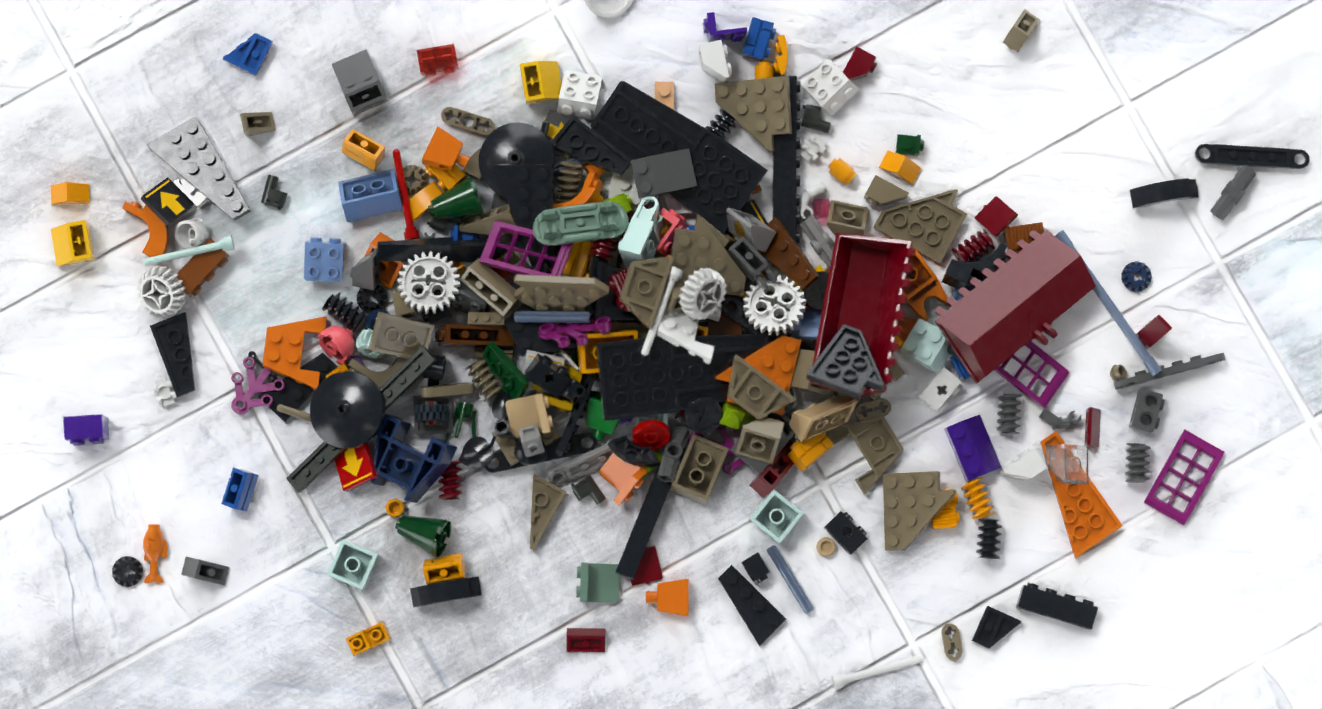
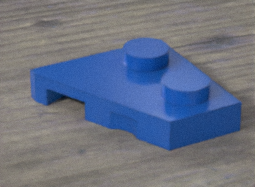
[223,33,273,76]

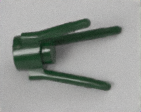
[444,402,477,441]

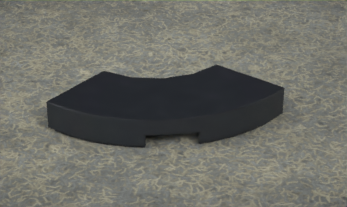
[608,436,659,467]

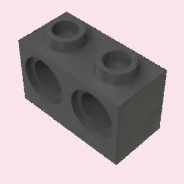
[1129,388,1165,433]

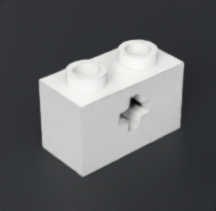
[918,367,962,412]

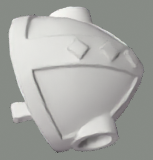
[174,218,209,249]

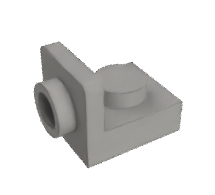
[519,424,544,457]

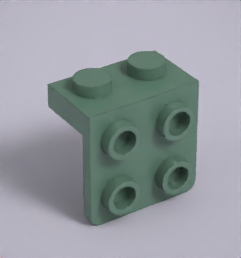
[576,562,620,603]

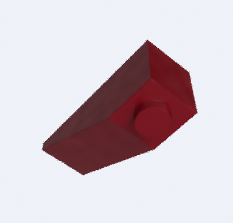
[1136,314,1172,349]
[749,440,795,498]

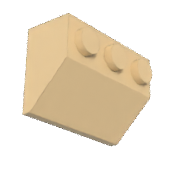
[789,395,858,442]

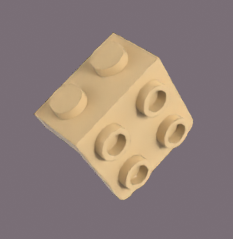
[505,393,554,438]

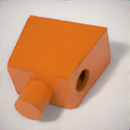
[422,126,470,171]
[646,579,689,616]

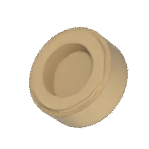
[816,537,836,557]

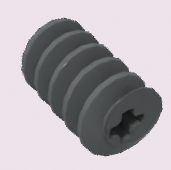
[996,394,1022,434]
[1125,443,1151,483]

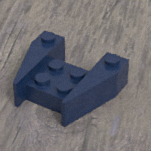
[371,414,458,503]

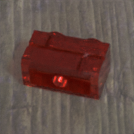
[417,44,459,77]

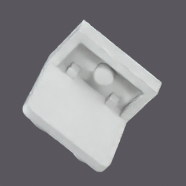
[803,59,859,116]
[557,71,602,120]

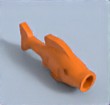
[143,524,168,583]

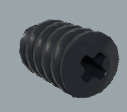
[705,109,736,140]
[322,292,366,332]
[976,519,1003,559]

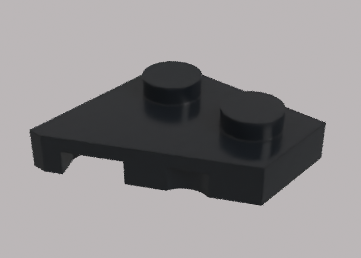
[971,605,1021,649]

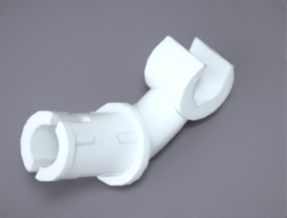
[799,181,828,220]

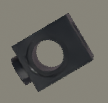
[741,552,770,584]

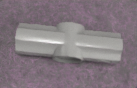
[800,216,834,268]

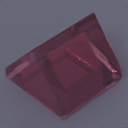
[812,198,830,220]

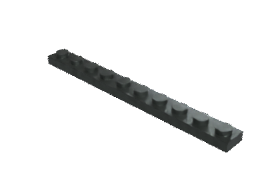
[286,346,437,493]

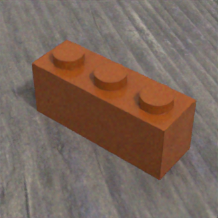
[177,238,229,297]

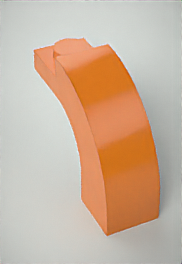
[554,172,604,208]
[122,201,170,257]

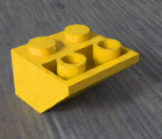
[520,61,562,105]
[51,220,95,267]

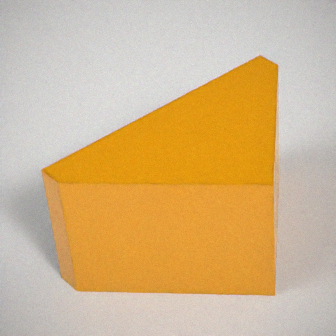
[879,150,921,185]
[51,182,90,205]

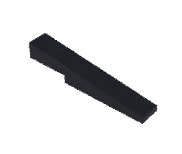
[376,237,488,262]
[615,463,677,580]

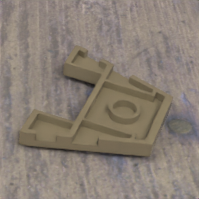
[826,416,904,495]

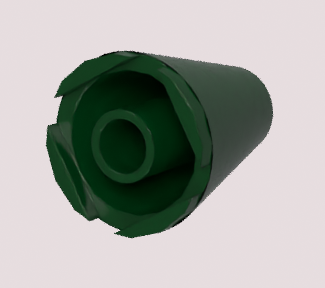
[428,178,483,219]
[395,515,452,557]

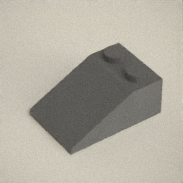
[631,149,697,198]

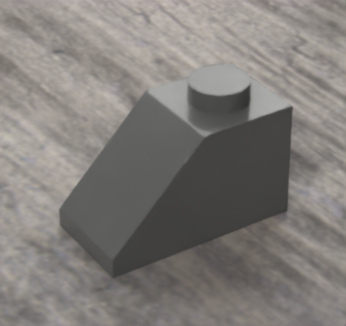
[350,248,381,291]
[181,556,229,586]

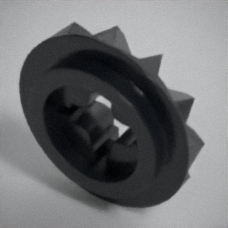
[357,284,387,313]
[112,556,143,587]

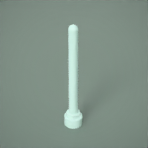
[143,235,235,266]

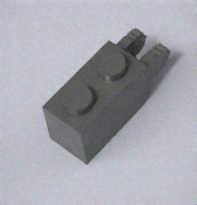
[728,236,777,290]

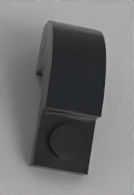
[1129,178,1199,208]
[410,576,482,608]

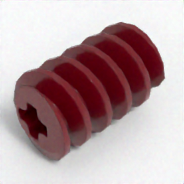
[951,228,995,262]
[589,235,622,263]
[438,460,463,500]

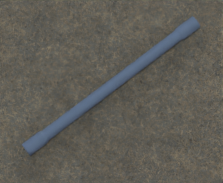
[1055,230,1162,377]

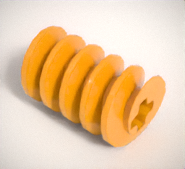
[961,477,995,520]

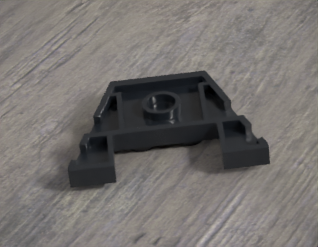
[504,303,577,357]

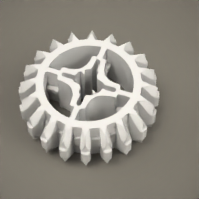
[136,266,187,318]
[679,268,727,320]

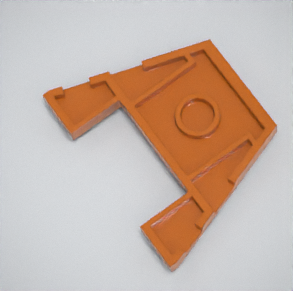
[262,317,327,390]

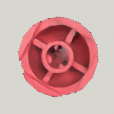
[317,325,355,364]

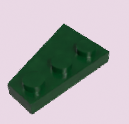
[482,341,530,399]

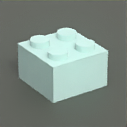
[900,318,950,374]
[749,489,804,543]
[327,539,379,590]

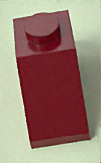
[843,46,878,81]

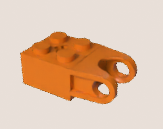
[903,247,949,322]

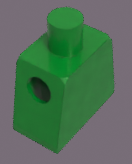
[586,391,619,440]

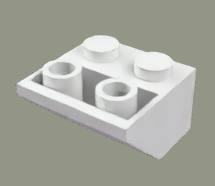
[698,40,732,83]
[999,448,1048,481]

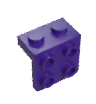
[702,12,748,44]

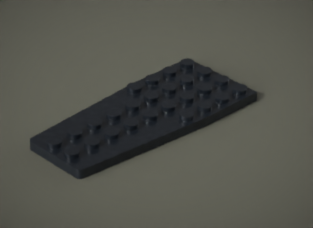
[590,81,768,233]
[596,334,770,421]

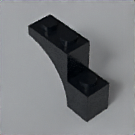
[941,243,1007,290]

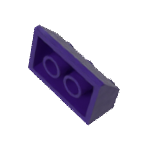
[944,415,1002,482]

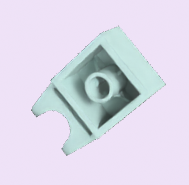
[618,196,664,268]

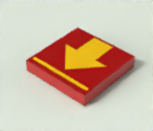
[335,443,377,492]

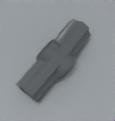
[1210,165,1256,220]
[657,425,691,483]

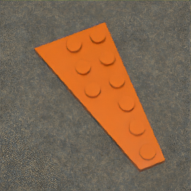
[1040,431,1123,559]

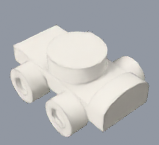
[800,135,827,162]
[152,378,177,407]

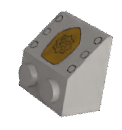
[726,208,776,252]

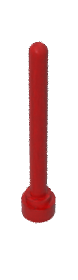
[392,149,420,240]

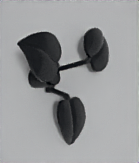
[459,389,547,468]

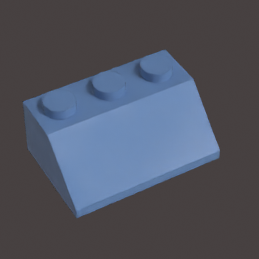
[338,169,403,222]

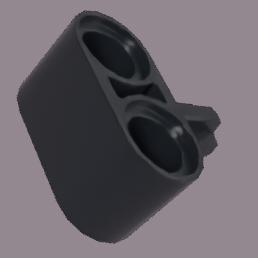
[423,355,446,386]

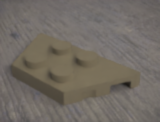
[619,256,674,328]
[727,355,796,420]

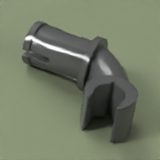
[1039,408,1081,430]

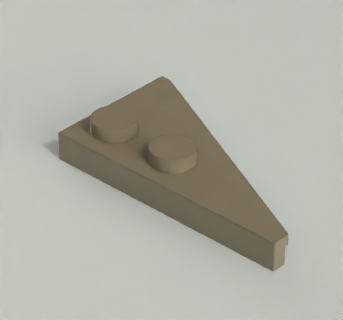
[530,474,567,551]

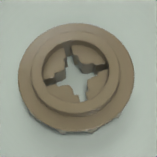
[397,165,428,196]

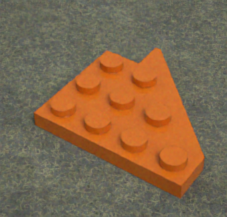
[715,335,801,415]

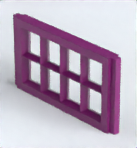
[479,221,574,276]
[994,341,1070,409]
[1143,429,1225,525]

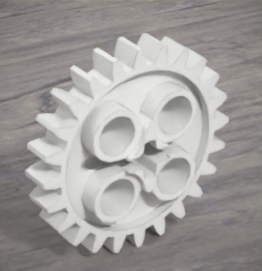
[397,251,460,314]
[743,275,806,335]

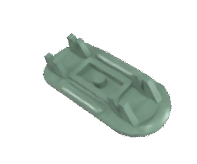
[533,201,628,246]

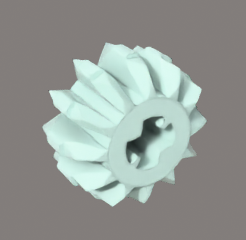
[355,328,385,359]

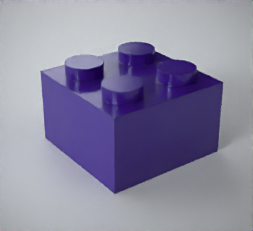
[63,414,109,446]

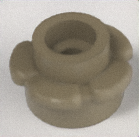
[1110,364,1127,381]

